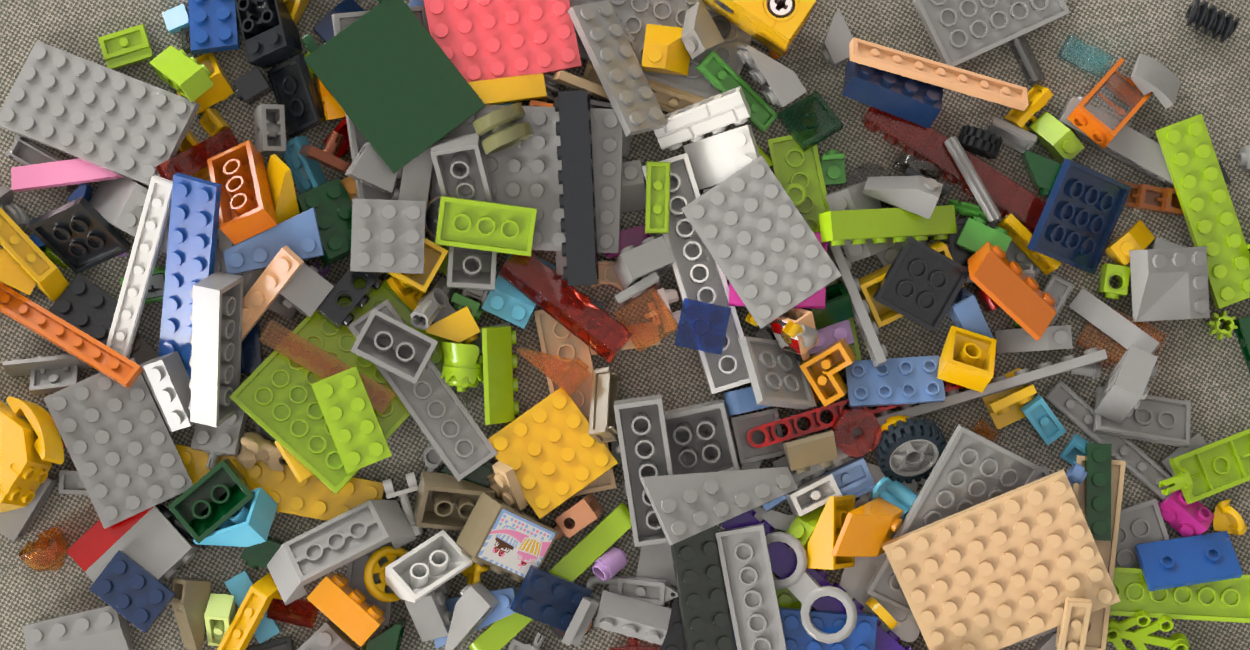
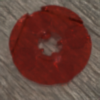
[833,408,882,457]

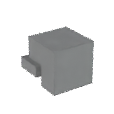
[279,263,334,317]

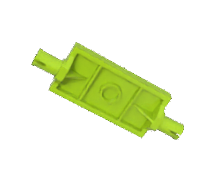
[1159,428,1250,504]

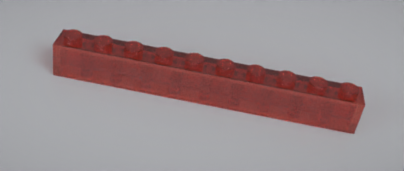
[861,106,1046,235]

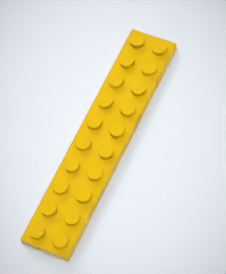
[174,443,385,521]

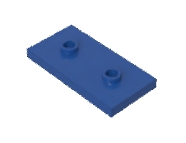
[1134,531,1243,591]

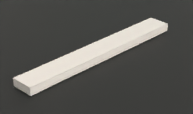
[106,175,173,359]

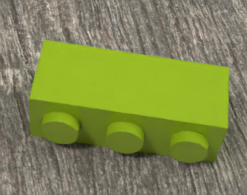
[149,45,214,102]

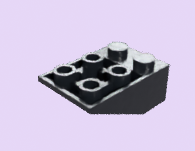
[234,0,303,69]

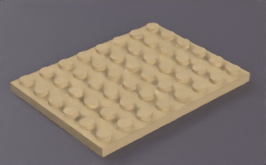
[882,469,1120,650]

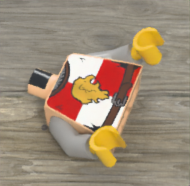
[745,308,818,361]

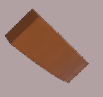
[1117,180,1184,217]

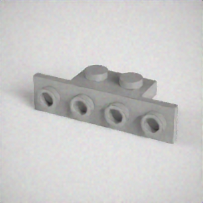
[2,353,93,395]

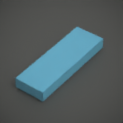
[224,570,281,644]

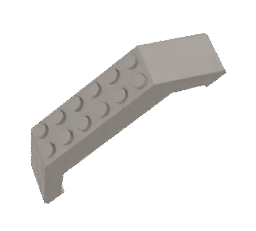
[89,177,297,320]

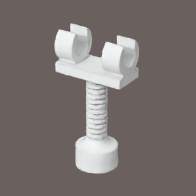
[382,472,424,536]

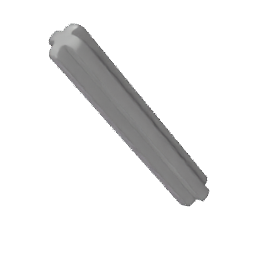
[944,136,1001,222]

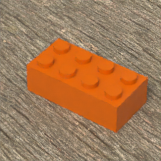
[207,140,278,245]

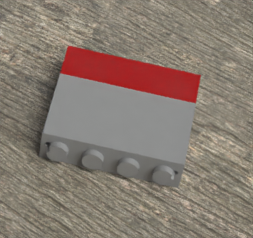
[66,506,199,583]

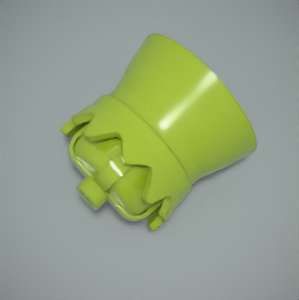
[440,340,484,392]

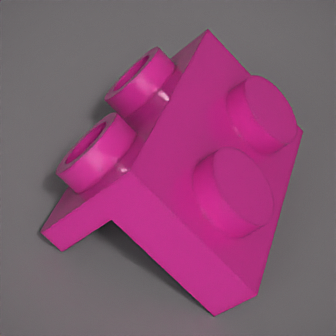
[1158,489,1214,537]

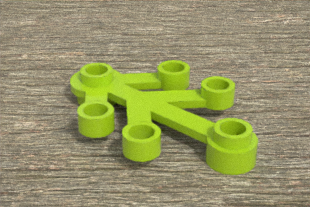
[1107,610,1189,650]

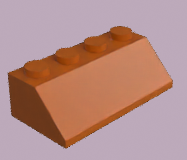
[967,241,1056,341]

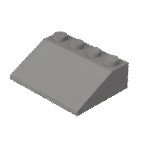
[22,605,134,650]

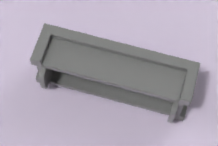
[4,134,74,191]

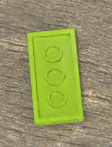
[435,196,537,256]
[311,366,393,474]

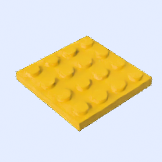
[488,386,618,520]

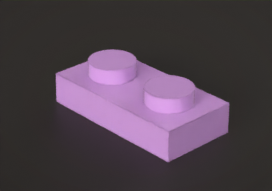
[808,320,855,354]

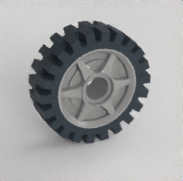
[874,417,947,484]

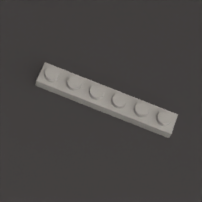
[827,242,888,368]

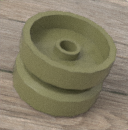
[472,102,534,155]

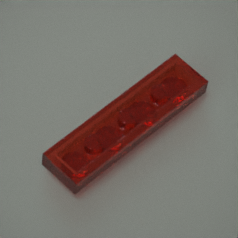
[155,127,239,181]

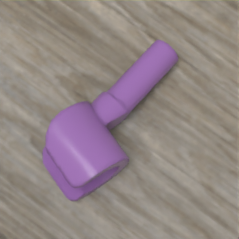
[314,260,330,279]

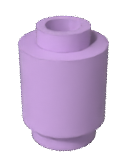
[592,547,627,581]

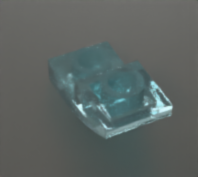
[1058,35,1114,78]

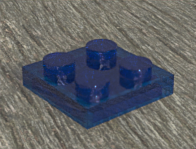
[674,298,731,355]

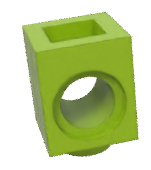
[1098,263,1131,300]

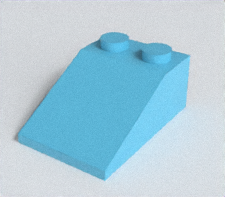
[481,254,556,330]
[193,487,278,547]

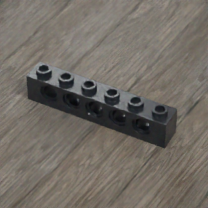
[316,228,427,330]

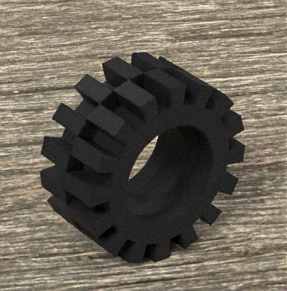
[958,125,1003,159]

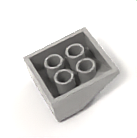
[1130,246,1210,322]
[664,398,741,475]

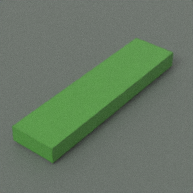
[696,50,779,133]

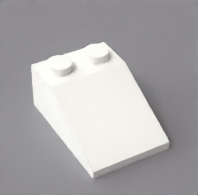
[683,125,760,190]

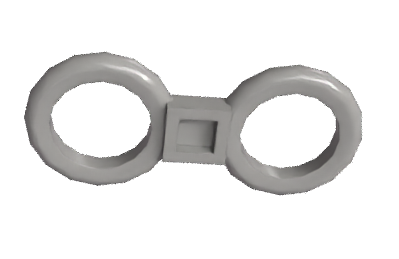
[766,531,858,644]

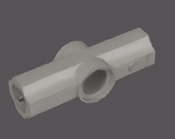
[410,276,455,330]

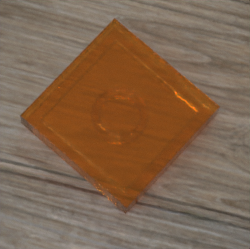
[614,287,680,353]

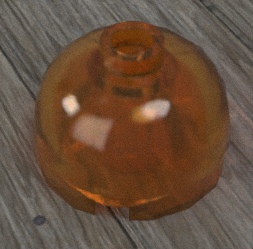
[18,527,69,572]

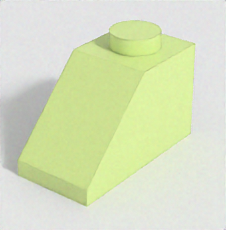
[204,593,236,646]

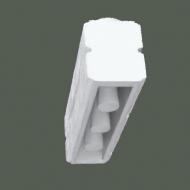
[653,86,751,151]

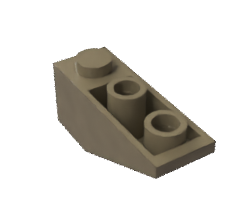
[171,577,211,650]

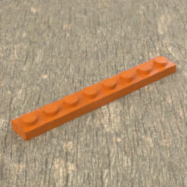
[0,282,143,389]

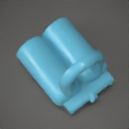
[870,477,918,523]

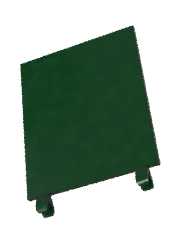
[302,0,485,174]

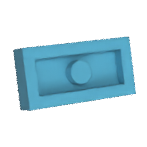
[1020,395,1067,446]

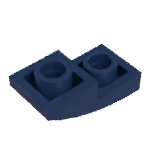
[313,0,364,43]

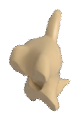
[237,431,285,471]

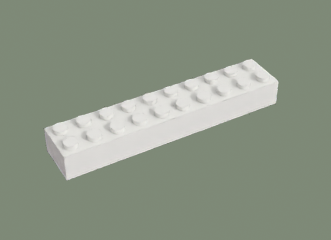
[642,153,751,394]

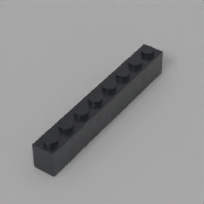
[554,90,599,286]

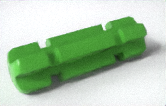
[948,199,988,221]

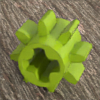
[1205,311,1238,340]

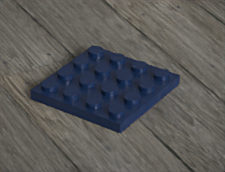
[1027,158,1132,275]

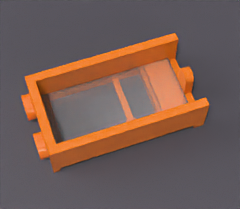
[1067,58,1153,149]

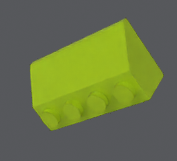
[482,325,519,425]

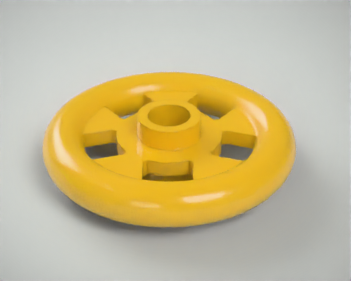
[363,545,408,603]

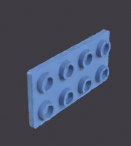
[845,355,945,408]

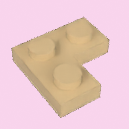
[487,461,528,511]

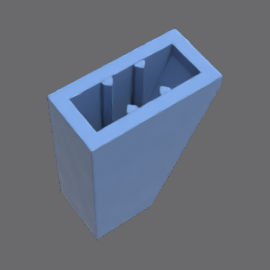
[947,287,994,339]

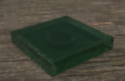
[778,91,843,151]

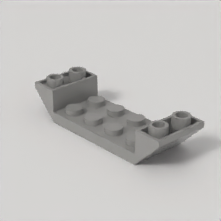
[267,500,417,605]

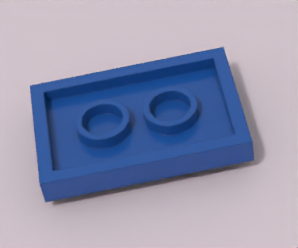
[188,0,240,55]

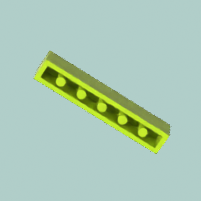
[819,205,957,246]

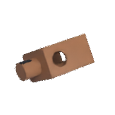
[552,493,604,541]

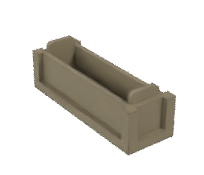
[589,367,621,444]

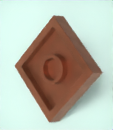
[299,130,351,174]

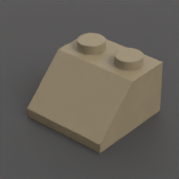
[782,430,838,474]

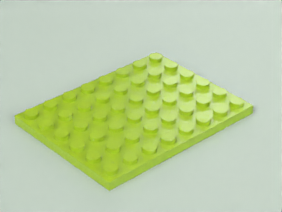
[229,279,448,495]

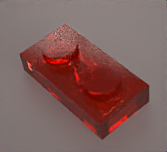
[267,598,320,629]

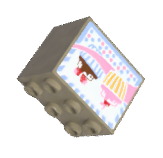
[456,492,558,583]

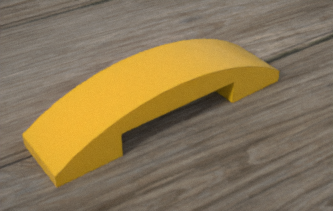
[6,396,64,465]

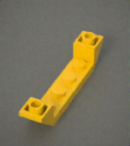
[0,207,69,303]
[217,572,283,650]

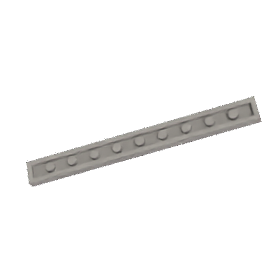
[874,347,1108,427]

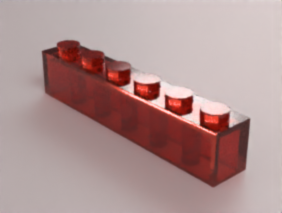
[499,252,632,363]

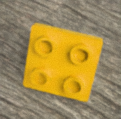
[982,368,1037,429]

